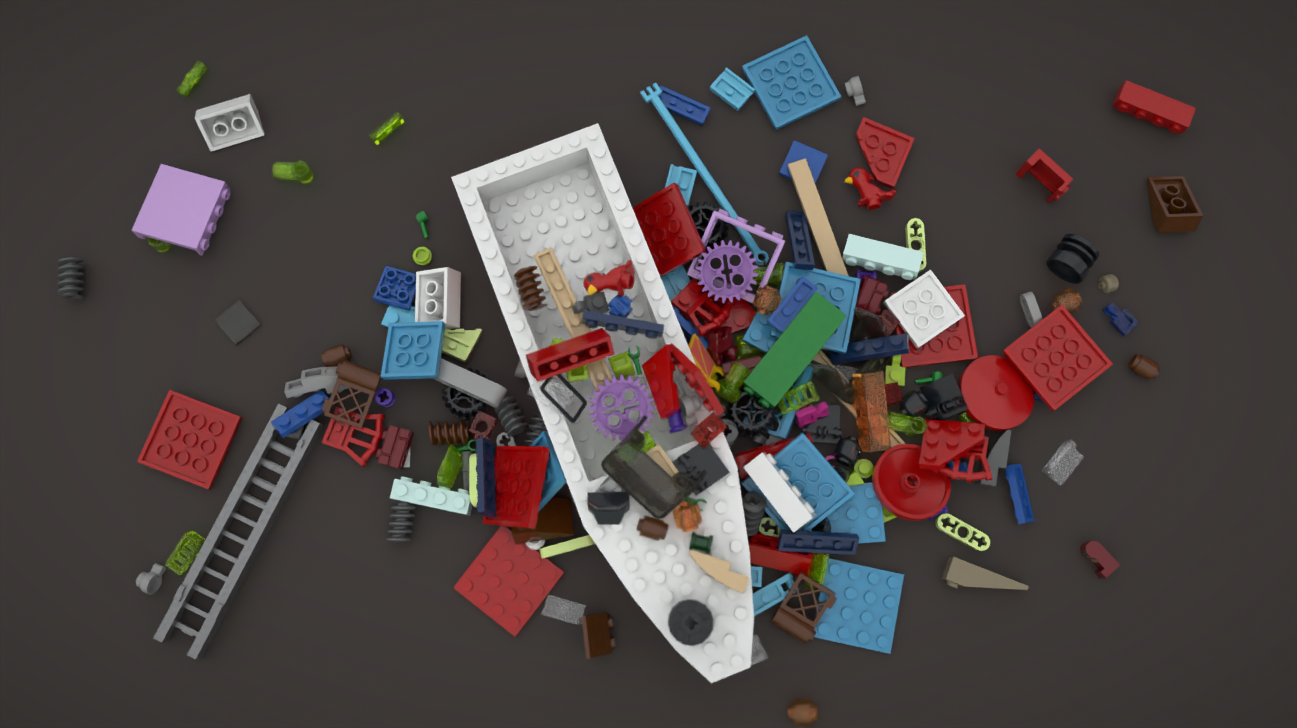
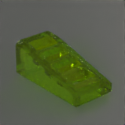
[778,381,820,415]
[165,530,205,576]

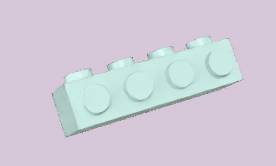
[842,234,924,280]
[390,476,473,516]

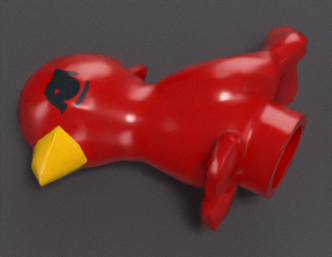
[844,167,897,210]
[583,260,635,297]

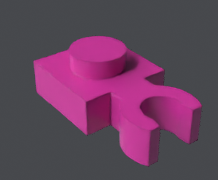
[795,402,829,428]

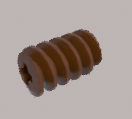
[514,266,548,311]
[428,420,471,445]

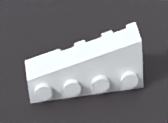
[743,452,817,532]

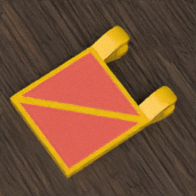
[688,333,724,391]

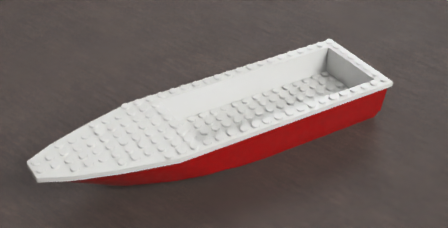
[451,123,754,683]

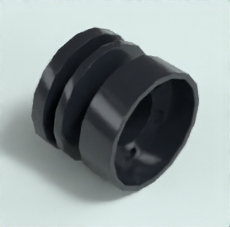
[1046,234,1099,284]
[668,599,714,646]

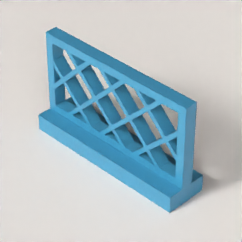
[743,366,814,440]

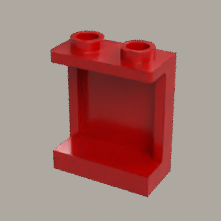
[1015,148,1073,203]

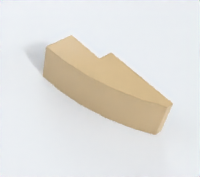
[689,550,749,593]

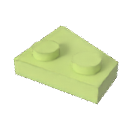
[442,328,482,363]

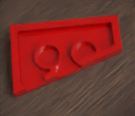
[642,344,680,419]

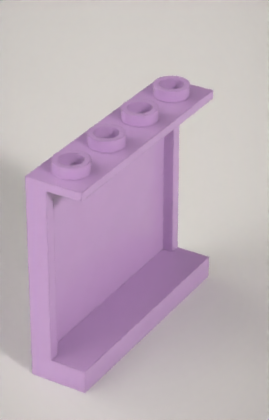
[131,164,230,256]

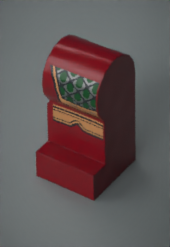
[1080,541,1120,579]

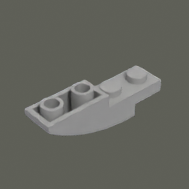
[284,366,348,398]

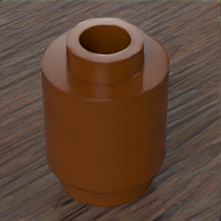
[321,344,352,367]
[1128,354,1160,380]
[636,515,668,541]

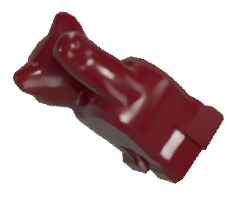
[706,326,738,367]

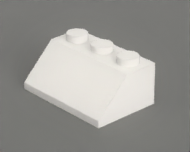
[195,94,265,152]
[415,267,461,329]

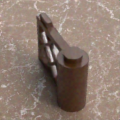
[322,360,381,428]
[770,572,837,643]

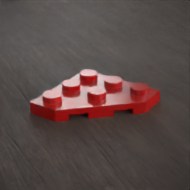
[855,117,915,189]
[670,343,725,416]
[919,419,985,470]

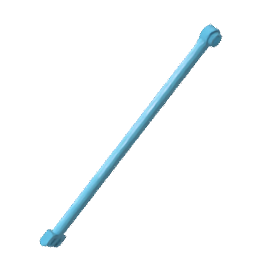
[640,82,769,267]

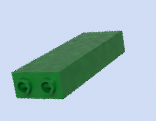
[741,292,847,409]

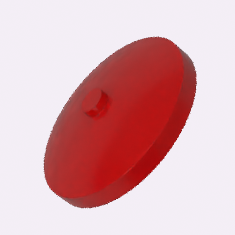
[958,355,1034,431]
[872,444,951,521]

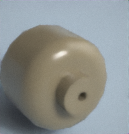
[1098,274,1119,294]

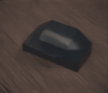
[587,492,630,525]

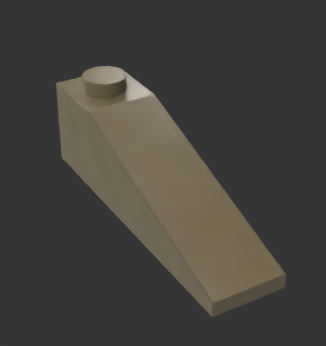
[941,557,1029,590]

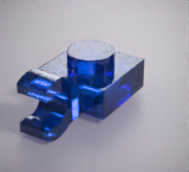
[1103,302,1139,336]

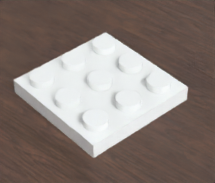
[883,270,965,349]

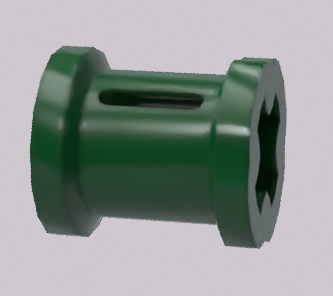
[689,532,713,554]

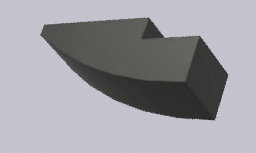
[975,430,1011,488]

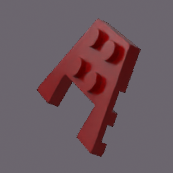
[703,297,756,361]

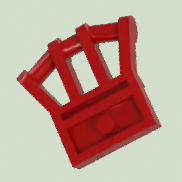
[671,278,736,337]
[322,407,385,467]
[933,436,992,483]

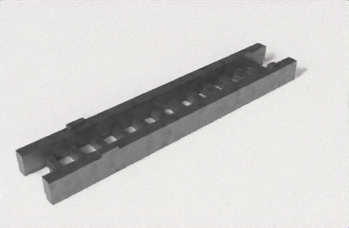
[153,404,324,659]

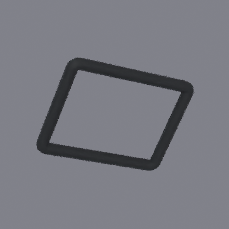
[540,374,587,423]

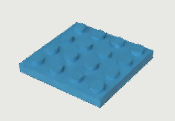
[742,35,841,130]
[770,262,861,354]
[742,432,855,531]
[814,558,904,654]

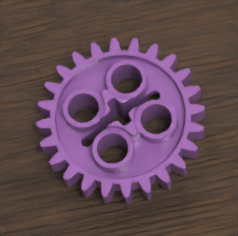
[696,240,758,303]
[588,374,655,442]

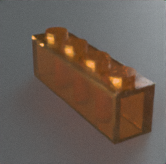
[852,371,891,452]

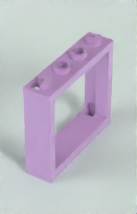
[687,209,785,305]

